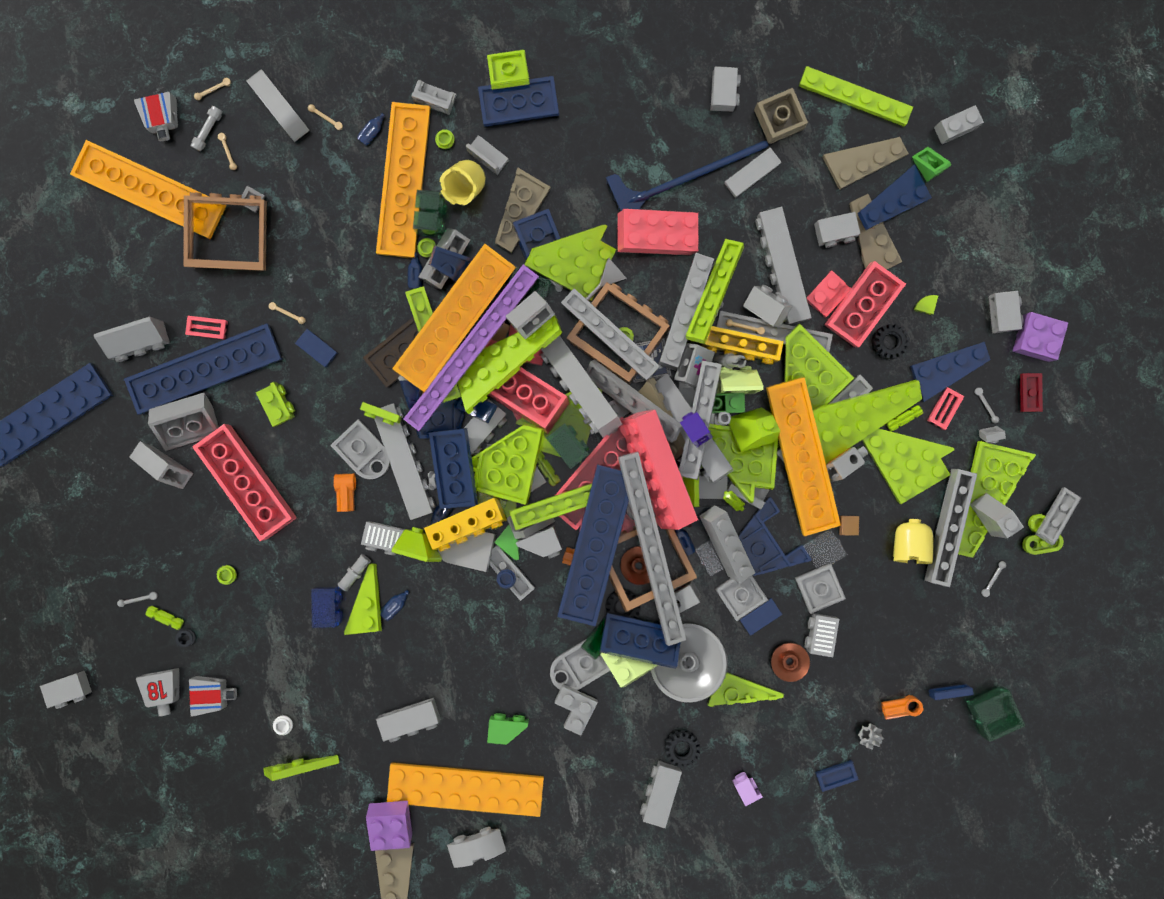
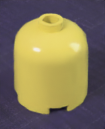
[440,160,486,205]
[893,519,933,564]

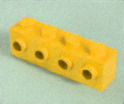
[702,326,784,365]
[424,498,507,552]

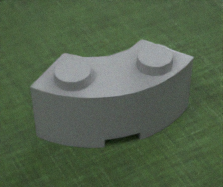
[447,827,506,868]

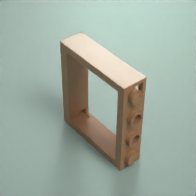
[184,192,267,271]
[567,282,670,384]
[609,516,697,612]

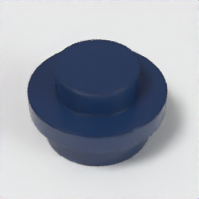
[497,569,516,589]

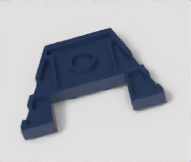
[400,380,465,439]
[738,497,812,576]

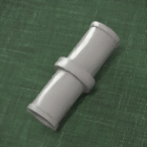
[713,353,746,369]
[338,554,371,591]

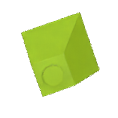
[728,407,781,452]
[391,527,442,562]

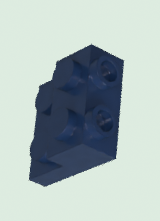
[512,209,561,260]

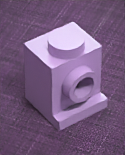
[732,772,762,806]

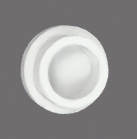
[273,715,293,735]

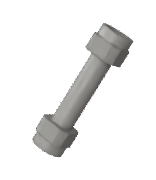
[190,106,222,152]
[714,412,731,426]

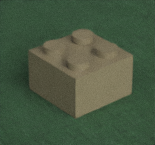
[754,88,808,144]

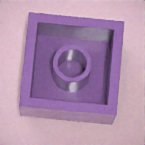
[1013,312,1068,362]
[366,801,412,851]

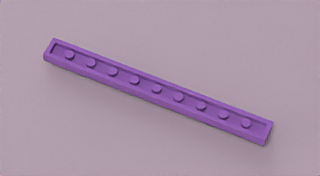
[404,264,539,431]

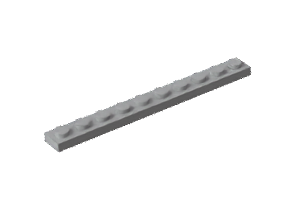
[618,452,686,646]

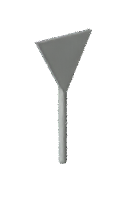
[585,258,627,301]

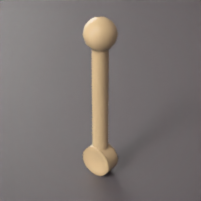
[194,78,231,100]
[308,104,343,130]
[218,133,237,170]
[269,302,305,324]
[726,319,765,335]

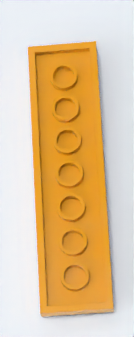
[376,102,431,258]
[70,140,227,240]
[392,244,516,392]
[766,377,841,536]
[387,763,544,817]

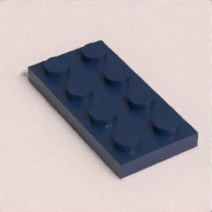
[478,76,559,127]
[429,428,478,509]
[600,613,681,669]

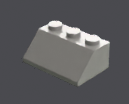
[94,317,170,362]
[148,392,219,451]
[516,525,563,559]

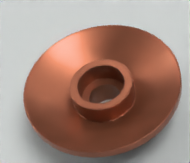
[620,546,650,585]
[771,643,810,682]

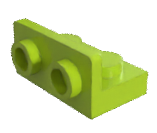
[256,382,295,427]

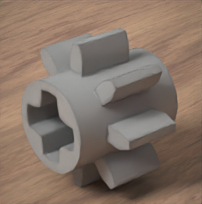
[858,723,884,749]

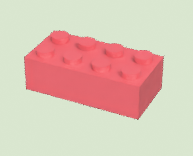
[618,209,698,255]
[824,261,906,347]
[488,367,570,434]

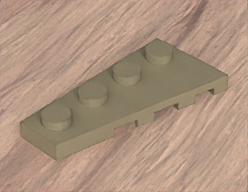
[822,137,909,190]
[495,168,551,254]
[850,194,902,269]
[638,377,685,461]
[375,843,414,899]

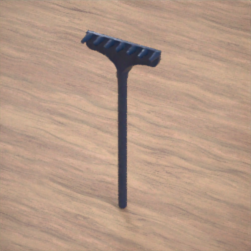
[606,141,768,211]

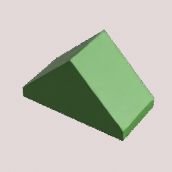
[912,147,951,182]
[494,525,520,560]

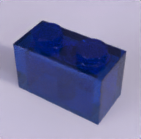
[311,587,342,628]

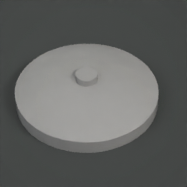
[651,624,728,702]

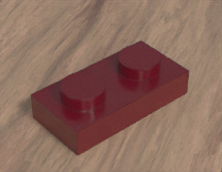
[1020,373,1043,412]

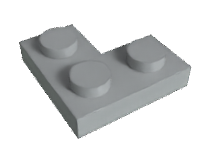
[555,684,598,735]

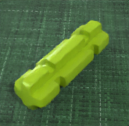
[886,405,923,431]
[537,451,561,487]
[723,491,745,511]
[145,606,184,630]

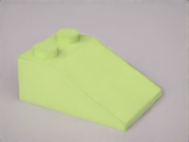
[717,366,763,394]
[601,653,659,687]

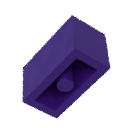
[680,412,713,448]

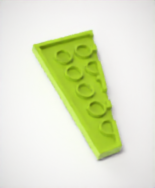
[457,315,562,414]
[812,380,922,464]
[958,441,1036,558]

